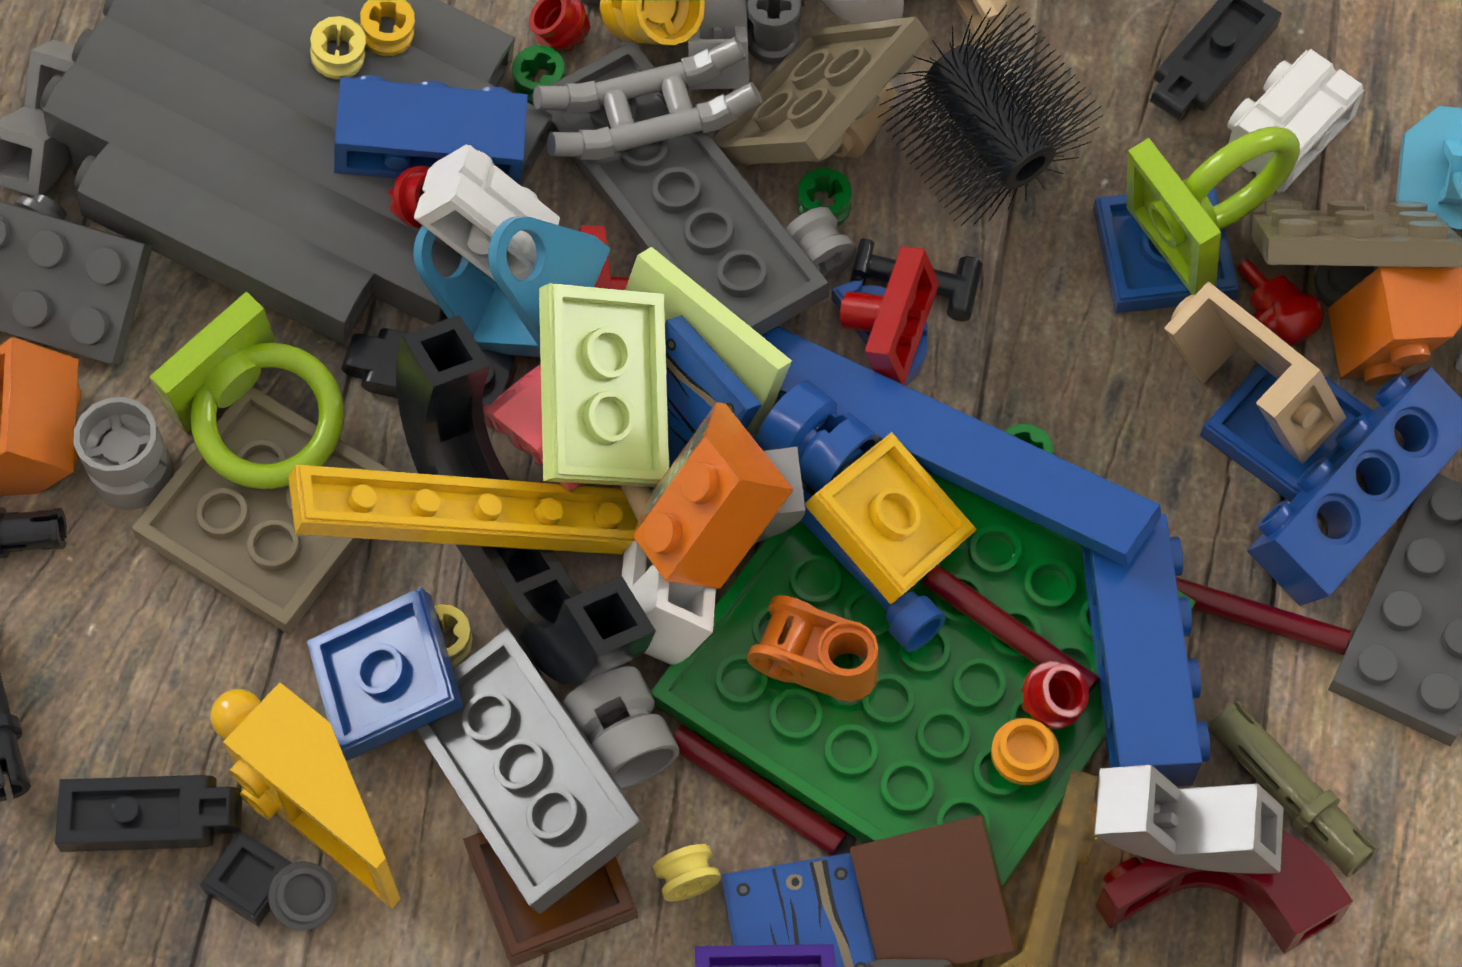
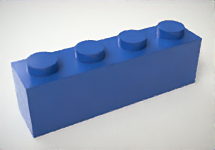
[1080,513,1210,786]

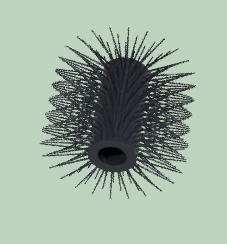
[878,4,1103,226]

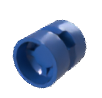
[756,380,879,493]

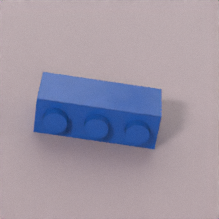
[334,75,528,185]

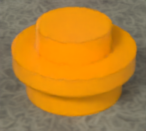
[991,718,1059,785]

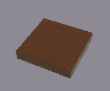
[849,815,1018,966]
[463,832,638,967]

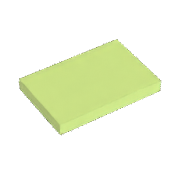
[625,247,792,438]
[539,283,669,487]

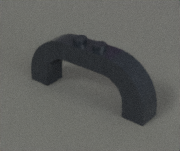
[396,315,656,685]

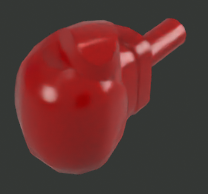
[1237,259,1324,346]

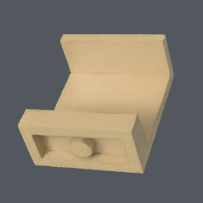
[1164,281,1346,464]

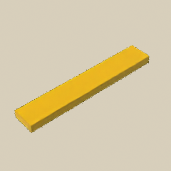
[288,464,653,555]

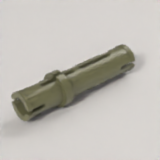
[1208,701,1379,878]

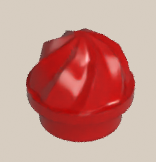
[529,0,591,52]
[387,166,429,229]
[1021,661,1089,729]

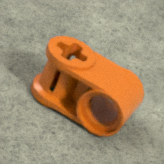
[746,595,878,702]

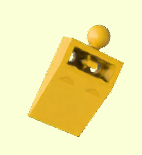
[210,682,401,909]

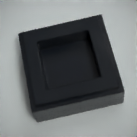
[200,830,292,926]

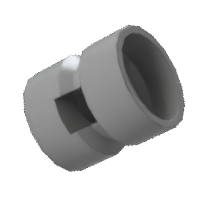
[73,397,173,510]
[563,667,679,790]

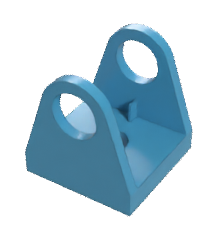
[413,216,610,357]

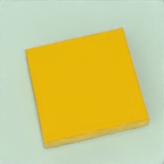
[805,432,977,605]

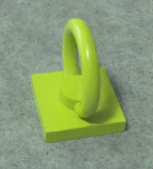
[1126,126,1300,295]
[149,291,344,489]

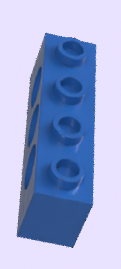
[1247,367,1462,606]

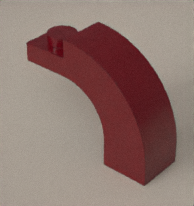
[1095,830,1353,954]

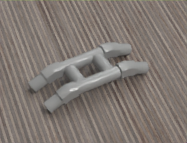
[533,36,762,160]

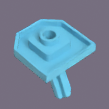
[1395,106,1462,232]

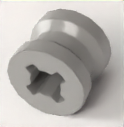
[785,207,857,280]

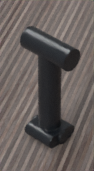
[850,238,983,321]

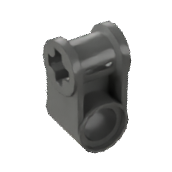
[747,0,804,64]

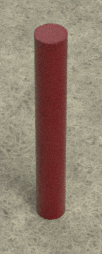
[923,565,1100,694]
[1176,577,1351,655]
[673,725,847,856]

